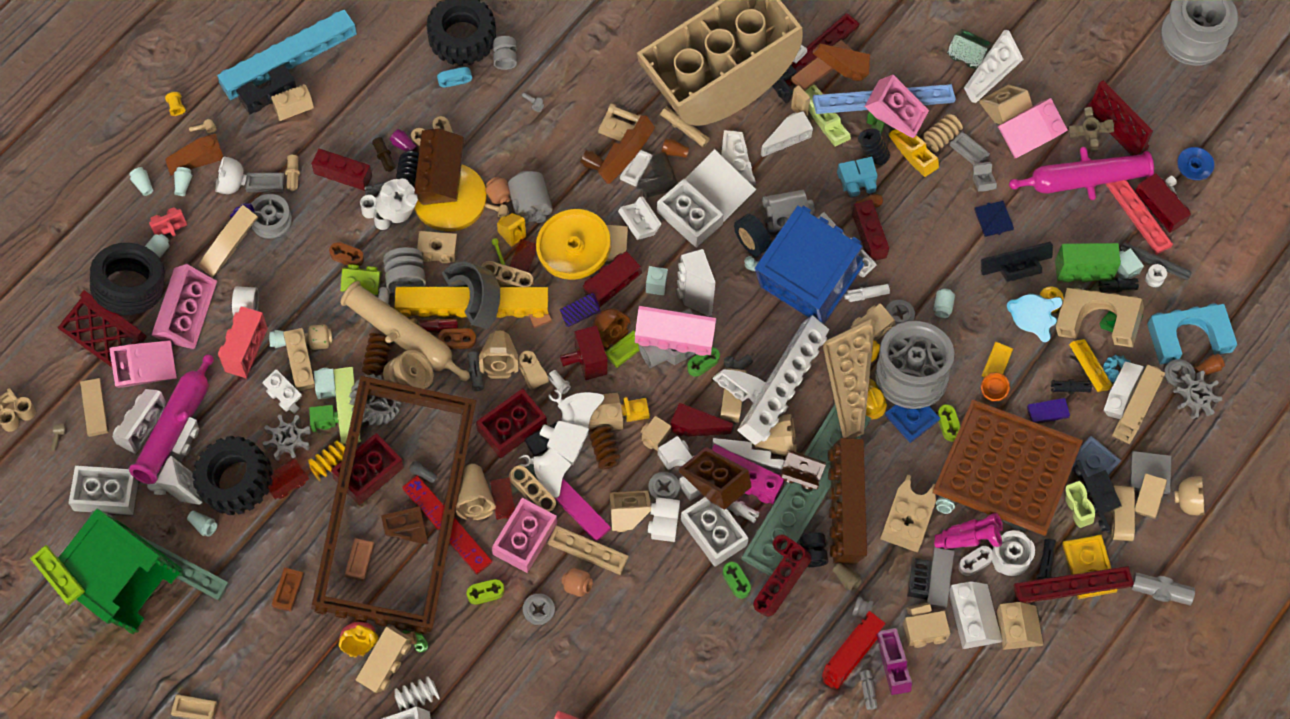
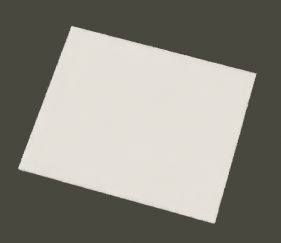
[685,149,756,222]

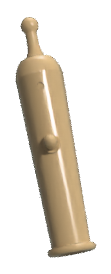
[340,281,470,381]

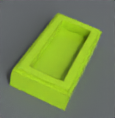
[605,330,640,368]

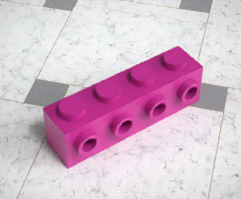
[712,444,784,504]

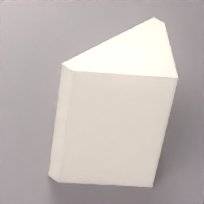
[156,456,203,505]

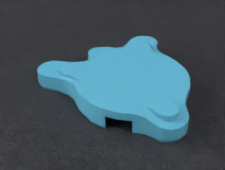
[1007,294,1063,342]

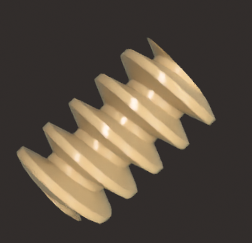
[923,114,963,153]

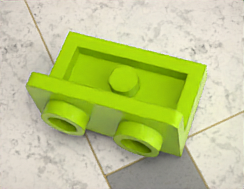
[340,264,382,295]

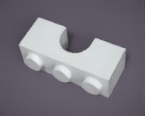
[658,436,702,501]

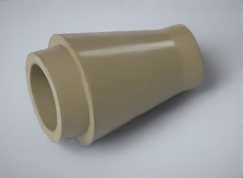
[833,563,862,592]

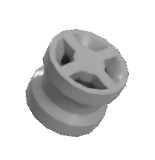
[852,596,874,619]

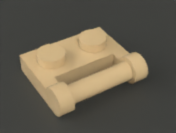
[599,103,641,141]

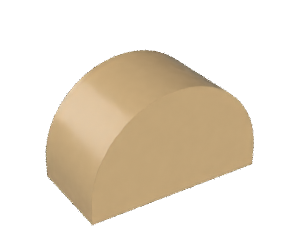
[637,0,803,126]

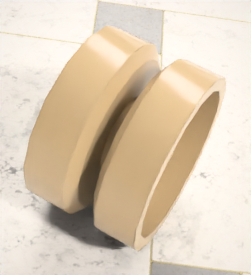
[383,350,434,389]

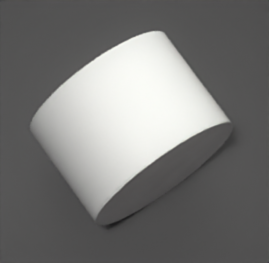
[232,286,259,316]

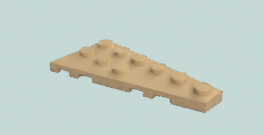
[823,319,875,439]

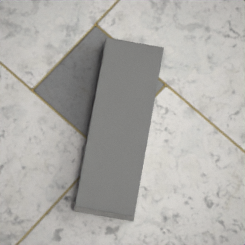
[927,548,954,609]

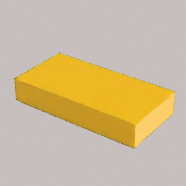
[982,341,1013,377]

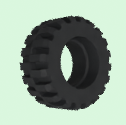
[426,0,496,66]
[192,436,273,515]

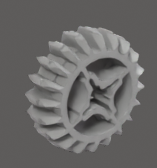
[349,374,402,426]

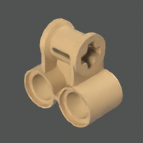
[0,388,36,432]

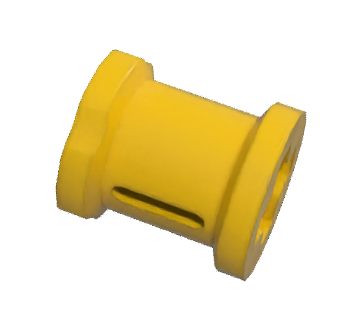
[165,92,186,116]

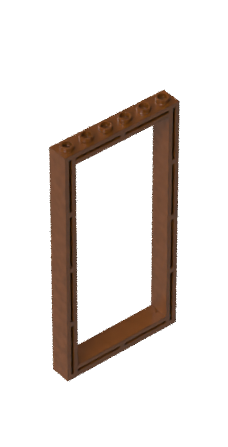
[311,375,476,634]

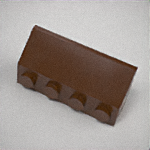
[414,128,464,205]

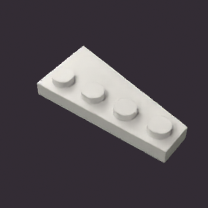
[964,30,1024,103]

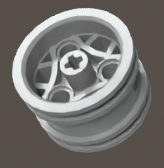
[875,321,955,409]

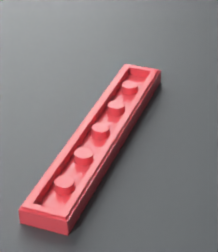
[1106,180,1173,255]

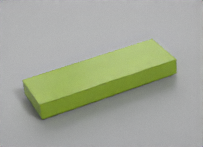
[30,545,85,605]

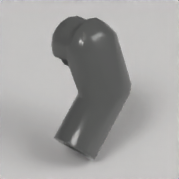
[724,354,753,370]
[410,461,437,483]

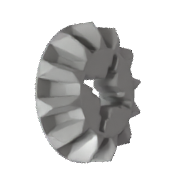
[885,300,915,325]
[1164,359,1195,388]
[648,472,680,499]
[523,594,555,625]

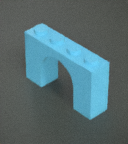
[1147,303,1238,365]

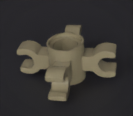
[1069,107,1114,152]

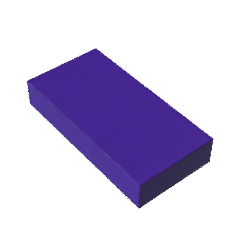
[1027,398,1070,424]

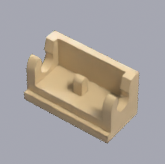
[1135,474,1167,519]

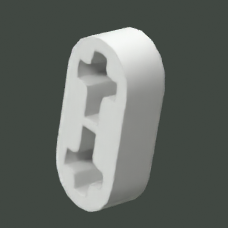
[958,546,993,576]

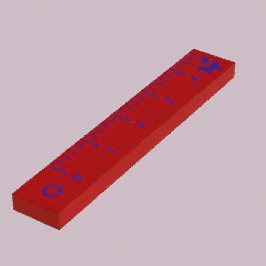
[402,475,492,575]

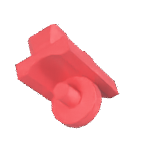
[149,207,187,237]

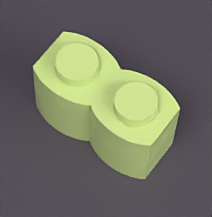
[1065,481,1095,528]

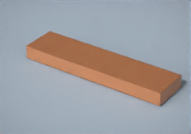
[791,40,852,91]

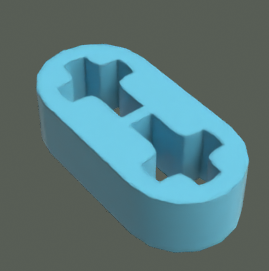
[437,67,473,88]

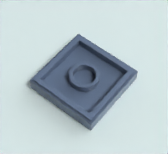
[1072,436,1121,477]

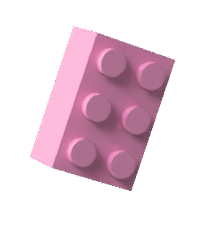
[492,498,557,573]

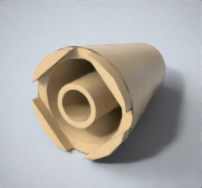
[456,464,495,520]

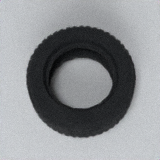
[90,243,165,315]

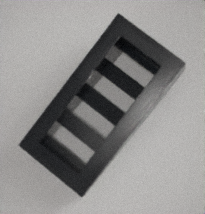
[907,558,932,600]

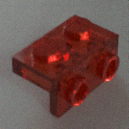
[268,458,309,500]

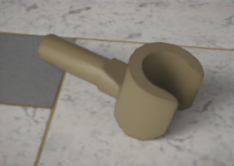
[51,424,66,451]

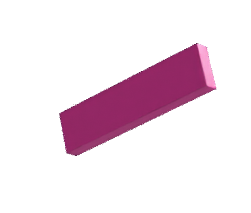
[554,479,611,542]

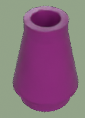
[390,129,418,152]

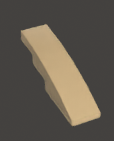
[198,205,258,278]

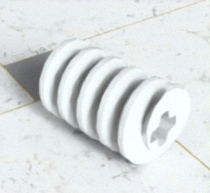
[394,676,440,712]

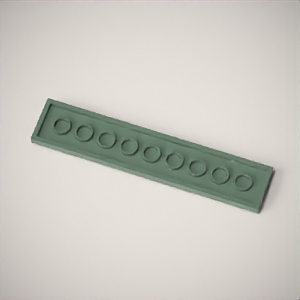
[741,404,871,576]

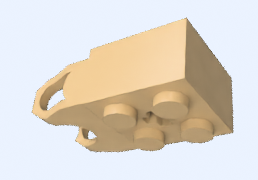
[880,474,936,553]

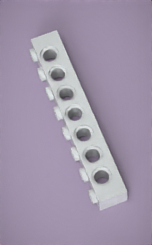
[737,315,829,445]

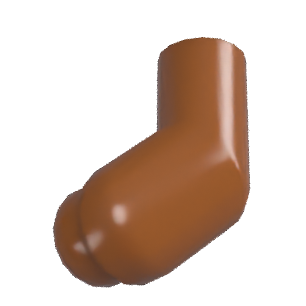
[856,194,883,207]

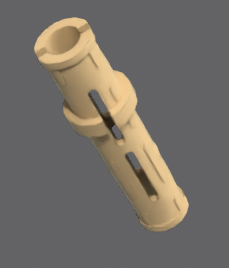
[660,106,710,147]

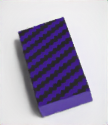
[560,293,601,327]

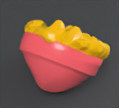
[338,621,379,657]

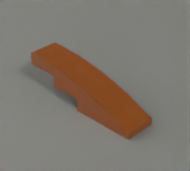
[598,115,655,184]

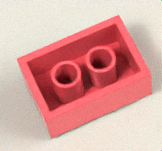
[218,306,268,379]

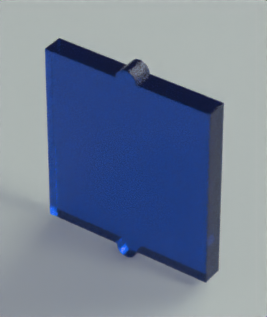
[974,201,1014,237]

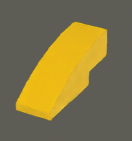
[889,129,939,177]

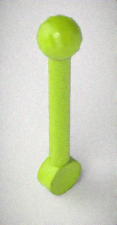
[491,238,507,266]

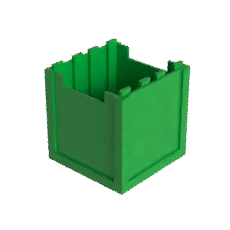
[58,508,184,634]

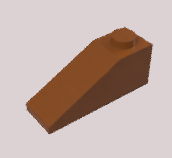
[813,44,870,81]
[165,133,223,176]

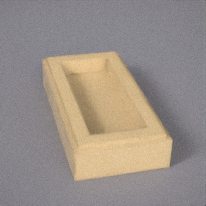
[791,85,810,117]
[171,694,217,719]

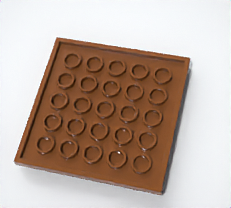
[933,399,1083,536]

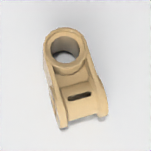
[519,351,549,390]

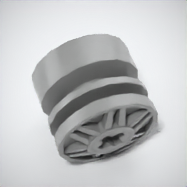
[383,247,426,293]

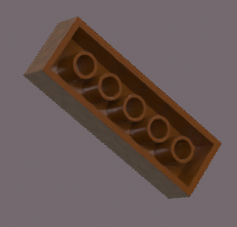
[828,438,867,564]

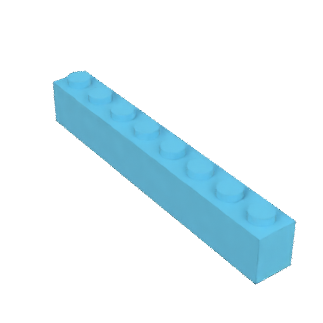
[217,10,357,100]

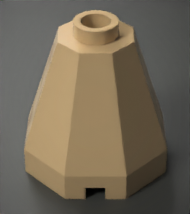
[479,330,519,379]
[752,414,797,456]

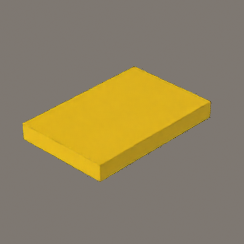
[1062,535,1118,599]

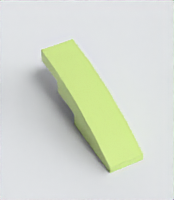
[805,84,851,147]
[333,367,361,445]

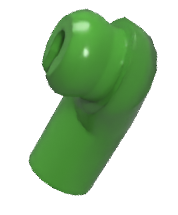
[403,630,428,652]

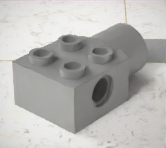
[639,309,696,368]

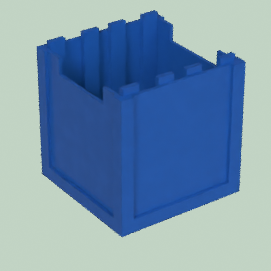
[754,205,865,324]

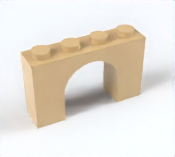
[1056,288,1144,348]

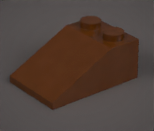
[679,447,752,510]

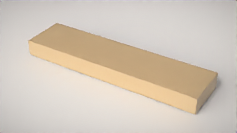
[548,525,629,575]

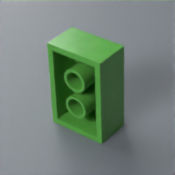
[1055,243,1121,282]

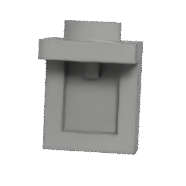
[973,162,997,192]

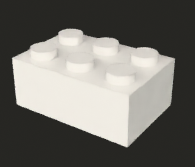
[657,179,724,248]
[69,466,139,515]
[681,497,748,567]

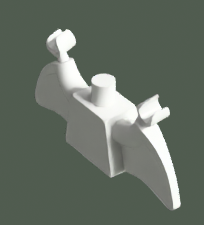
[519,390,604,498]

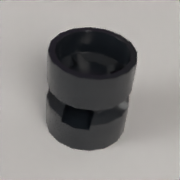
[800,533,829,568]

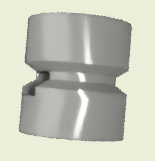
[493,36,517,70]

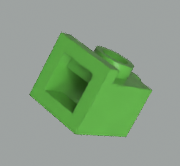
[309,405,339,432]

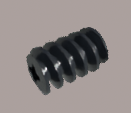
[858,128,890,165]
[396,151,419,189]

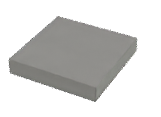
[1130,451,1171,494]

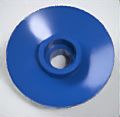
[1177,147,1214,180]

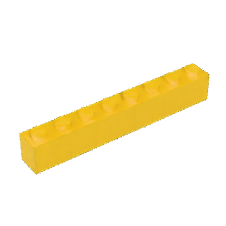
[395,287,548,318]

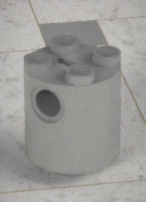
[508,171,553,224]
[762,190,815,233]

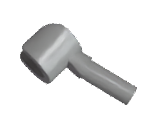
[522,93,544,112]

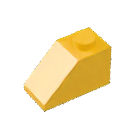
[497,213,526,247]

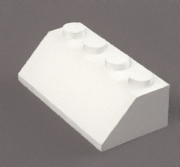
[676,249,715,316]

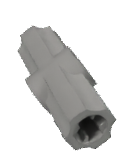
[1131,572,1195,606]

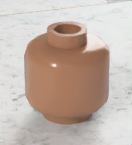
[485,177,511,205]
[562,568,593,597]

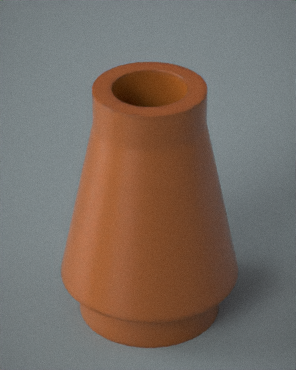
[661,138,689,158]
[1194,353,1225,376]

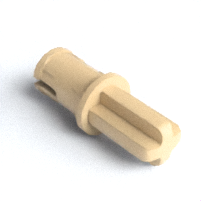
[285,155,300,191]

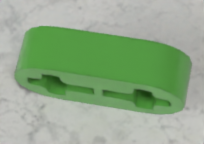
[687,347,720,377]
[722,562,751,599]

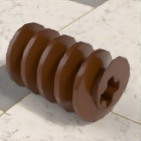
[361,333,392,376]
[588,426,621,470]

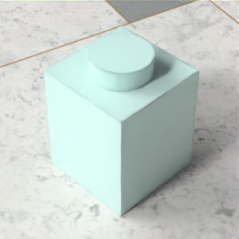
[1117,248,1144,279]
[646,266,668,295]
[314,368,336,400]

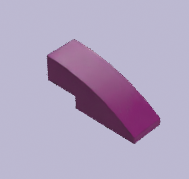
[877,628,912,695]

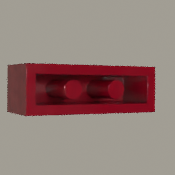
[311,148,372,191]
[1135,173,1191,233]
[852,200,889,261]
[583,251,642,307]

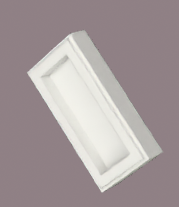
[620,150,653,187]

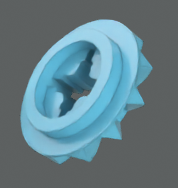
[1103,355,1131,383]

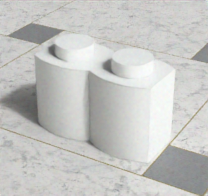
[648,497,680,542]

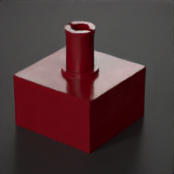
[560,325,608,381]

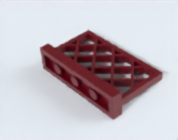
[1086,80,1153,155]
[57,290,147,367]

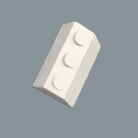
[112,389,167,454]
[949,582,1002,649]

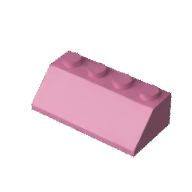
[152,264,217,349]
[635,306,716,356]

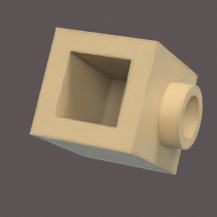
[641,416,671,451]

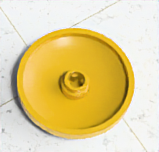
[414,164,487,232]
[536,209,611,280]

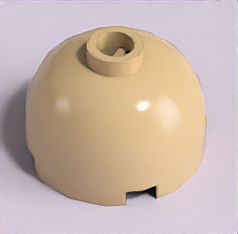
[1175,476,1205,516]

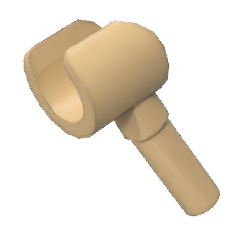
[189,119,217,133]
[485,203,509,218]

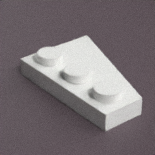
[721,130,756,185]

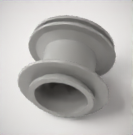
[1161,0,1238,66]

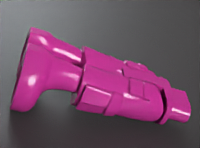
[934,513,1003,549]

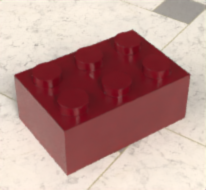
[476,388,547,459]
[331,433,404,505]

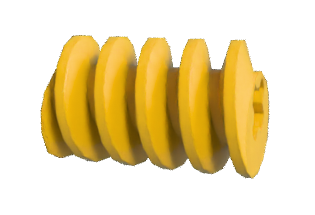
[308,441,345,482]

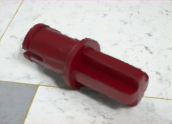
[419,318,458,333]

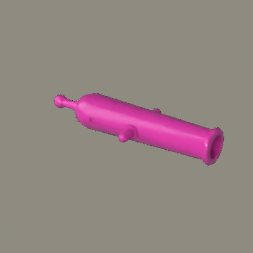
[1009,147,1154,200]
[129,354,214,484]

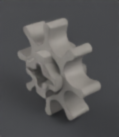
[1173,371,1222,419]
[263,415,311,461]

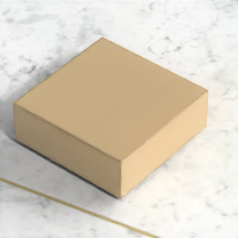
[906,602,932,616]

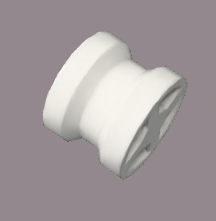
[1145,264,1167,288]

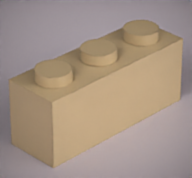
[283,328,315,391]
[356,626,412,693]

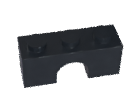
[236,64,296,115]

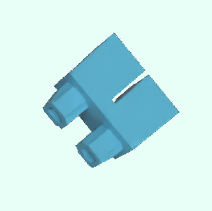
[837,157,877,197]

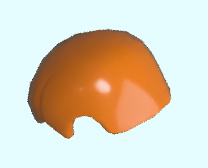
[981,372,1010,402]

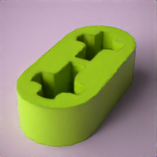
[937,405,961,442]
[467,579,504,605]

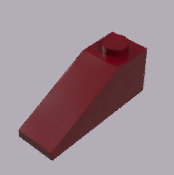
[670,403,733,437]

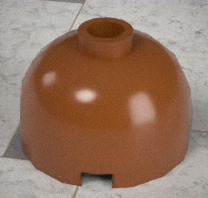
[593,309,631,348]

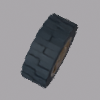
[734,213,771,257]

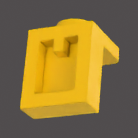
[621,397,650,422]

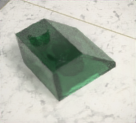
[947,29,994,69]

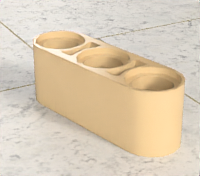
[482,261,534,287]
[720,368,746,423]
[509,465,556,512]
[1111,485,1135,541]

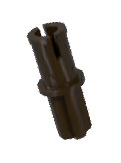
[372,137,395,172]

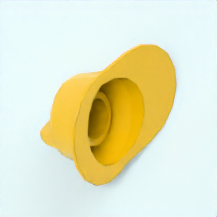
[866,379,887,420]

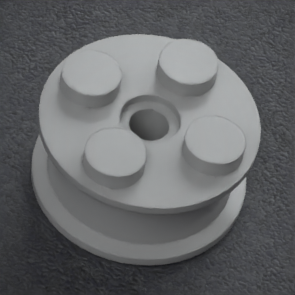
[251,194,292,239]

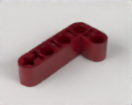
[753,535,811,617]

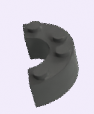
[442,261,500,329]

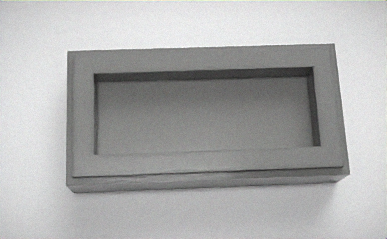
[950,131,990,165]
[246,173,284,192]

